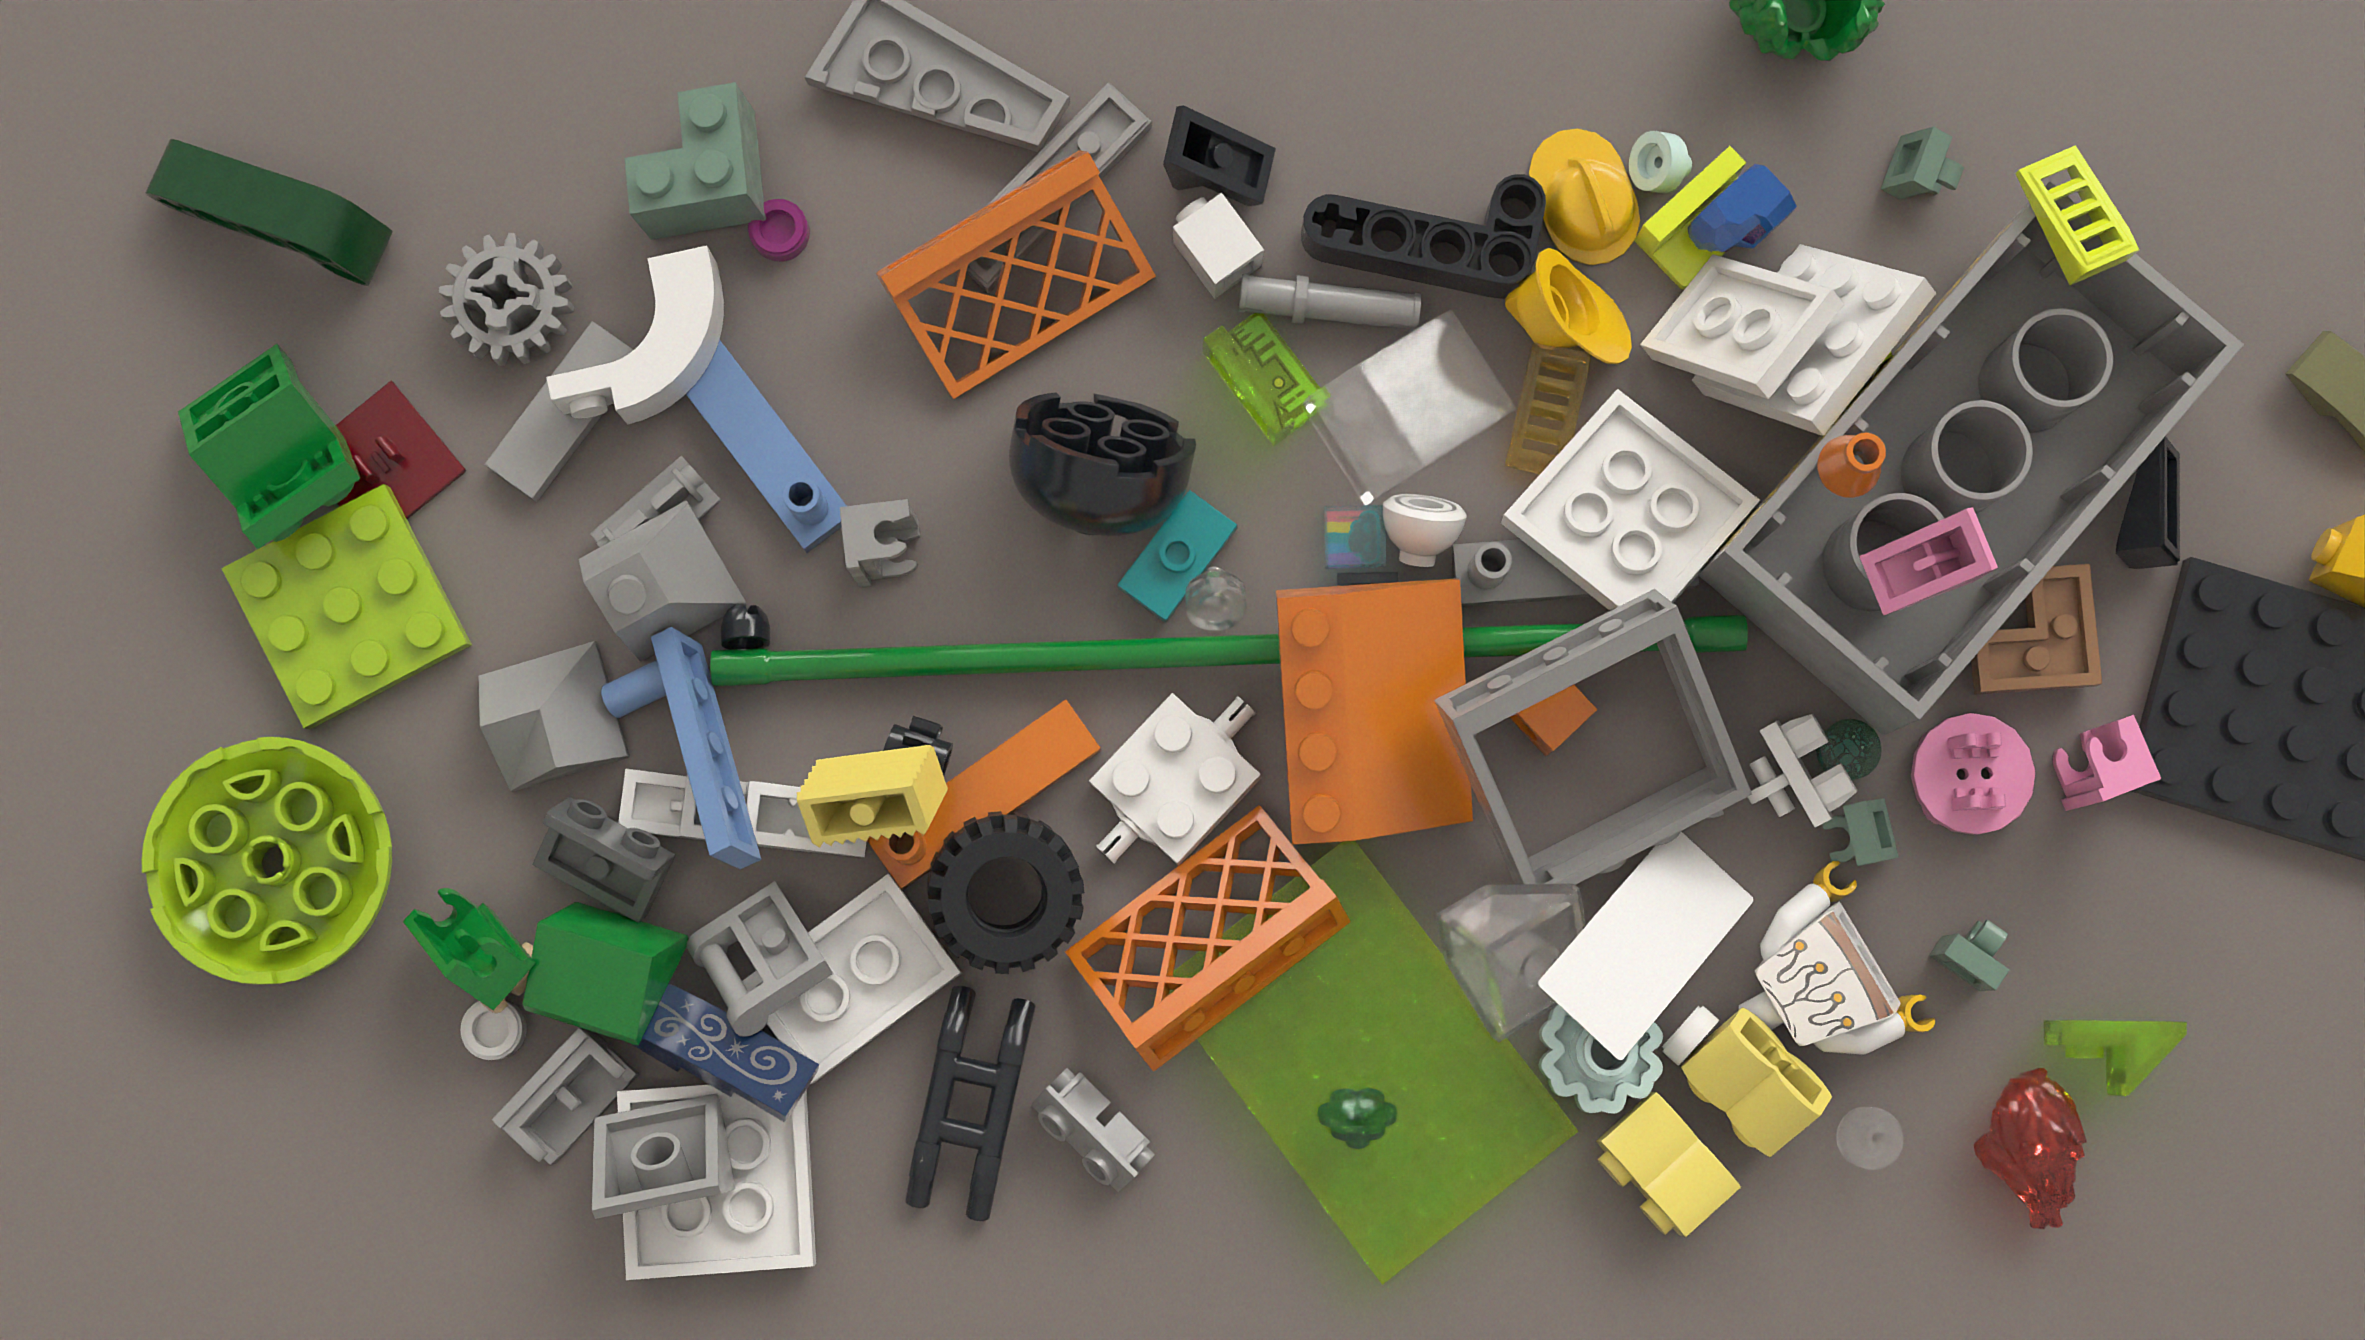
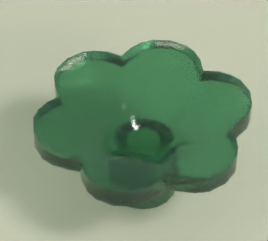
[1317,1088,1398,1149]

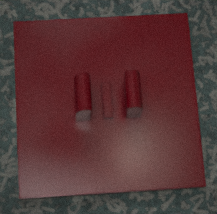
[336,380,467,519]

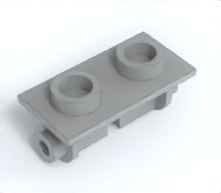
[590,456,721,547]
[1031,1068,1155,1192]

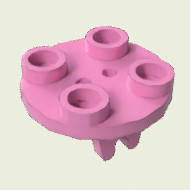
[1911,713,2035,835]

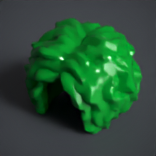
[1729,0,1885,61]

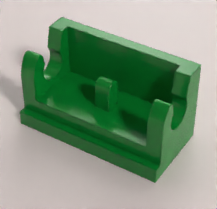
[403,888,536,1011]

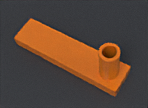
[867,699,1102,890]

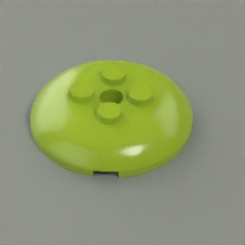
[141,737,392,985]

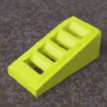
[2015,145,2140,285]

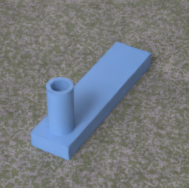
[686,339,847,553]
[601,627,761,869]

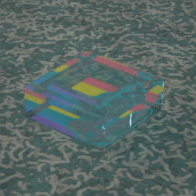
[1323,505,1386,569]

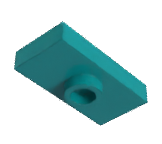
[1117,490,1238,623]

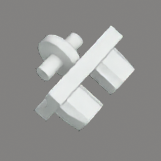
[1747,714,1857,828]

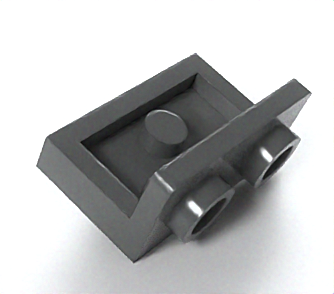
[532,797,676,923]

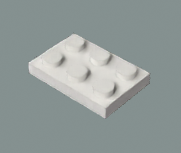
[1640,255,1844,400]
[742,874,962,1084]

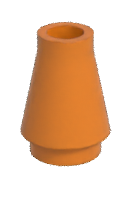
[1817,432,1886,498]

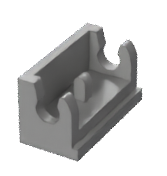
[839,499,921,587]
[492,1027,639,1165]

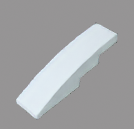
[618,769,867,857]

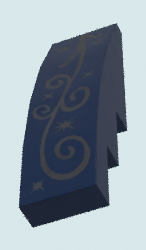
[630,983,819,1123]

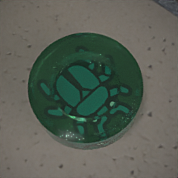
[1816,719,1882,781]

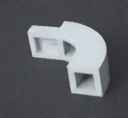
[546,245,724,425]

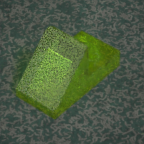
[2044,1020,2187,1096]

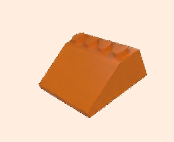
[1275,578,1473,845]

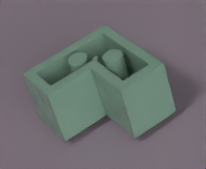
[624,82,766,240]

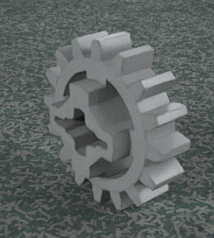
[439,233,574,366]

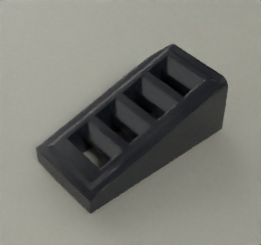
[2116,436,2180,569]

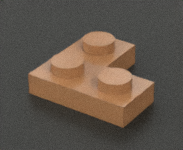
[1971,564,2102,695]

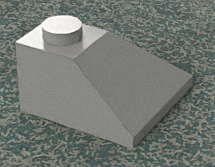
[579,500,747,662]

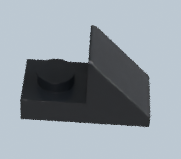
[1163,105,1276,206]

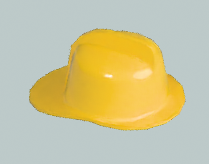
[1529,128,1640,265]
[1505,248,1632,364]

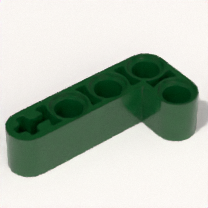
[145,139,393,286]

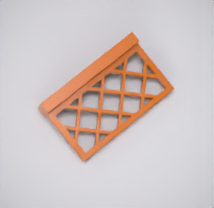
[875,150,1156,399]
[1065,805,1351,1072]

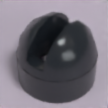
[721,603,770,650]

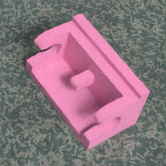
[2053,715,2161,811]

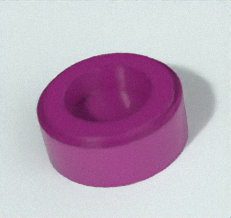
[748,199,810,262]

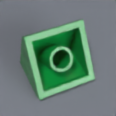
[522,902,689,1045]

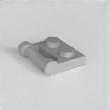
[687,881,834,1036]

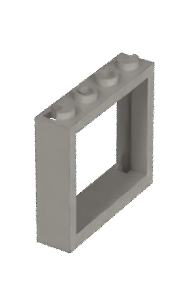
[1434,589,1752,906]

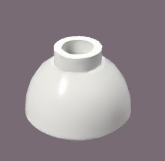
[1382,494,1467,567]

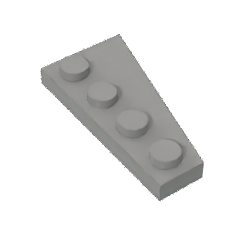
[805,0,1070,152]

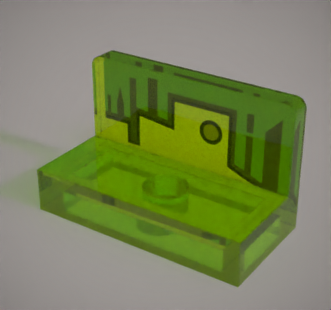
[1203,313,1329,446]

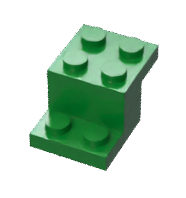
[178,344,360,549]

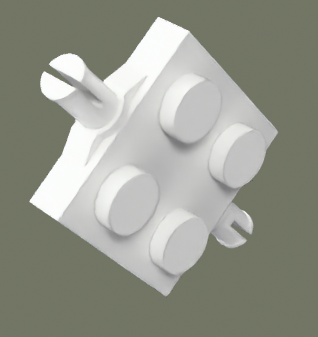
[1089,693,1262,866]

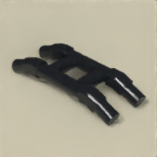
[905,986,1036,1221]

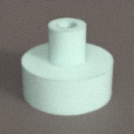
[1629,131,1692,193]

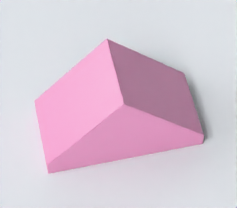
[1859,507,1998,616]

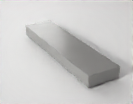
[966,82,1152,294]

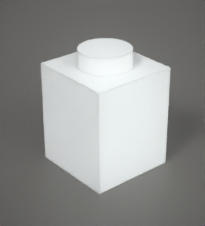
[1173,193,1264,299]

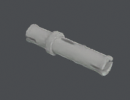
[1238,274,1421,332]

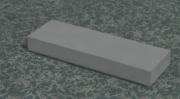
[484,321,633,502]

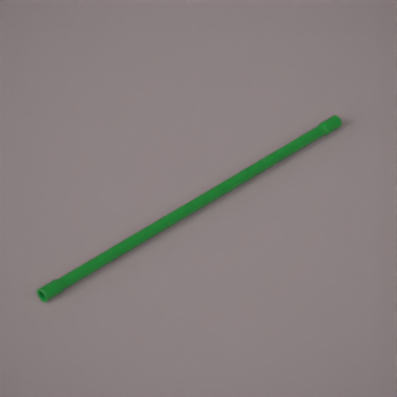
[710,615,1748,686]

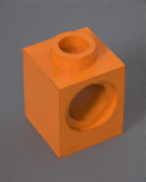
[1509,685,1598,756]

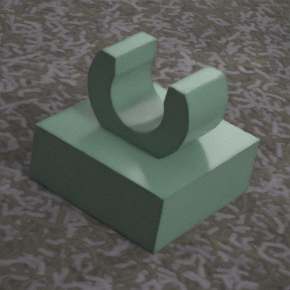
[1881,126,1964,199]
[1822,798,1899,866]
[1929,920,2010,991]

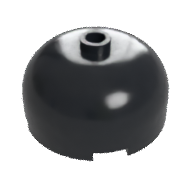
[1009,392,1196,536]

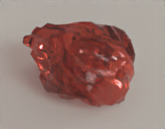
[1973,1068,2087,1229]

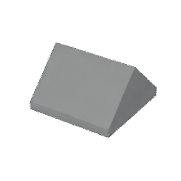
[592,1093,735,1219]

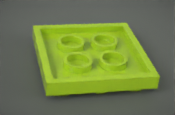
[221,484,472,730]

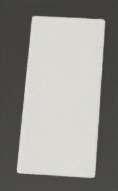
[1538,832,1753,1060]

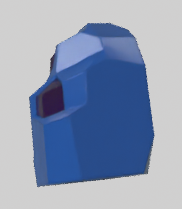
[1688,164,1797,253]

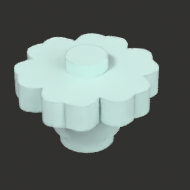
[1538,1004,1663,1114]

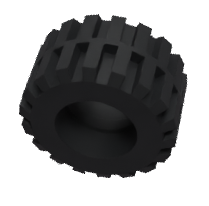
[927,811,1085,974]

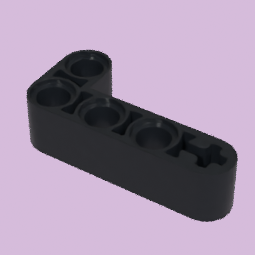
[1301,174,1546,299]

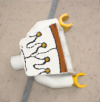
[1739,861,1935,1055]

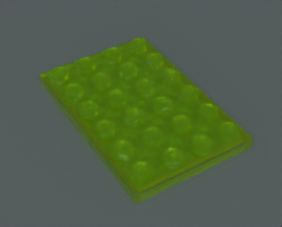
[1169,841,1579,1285]

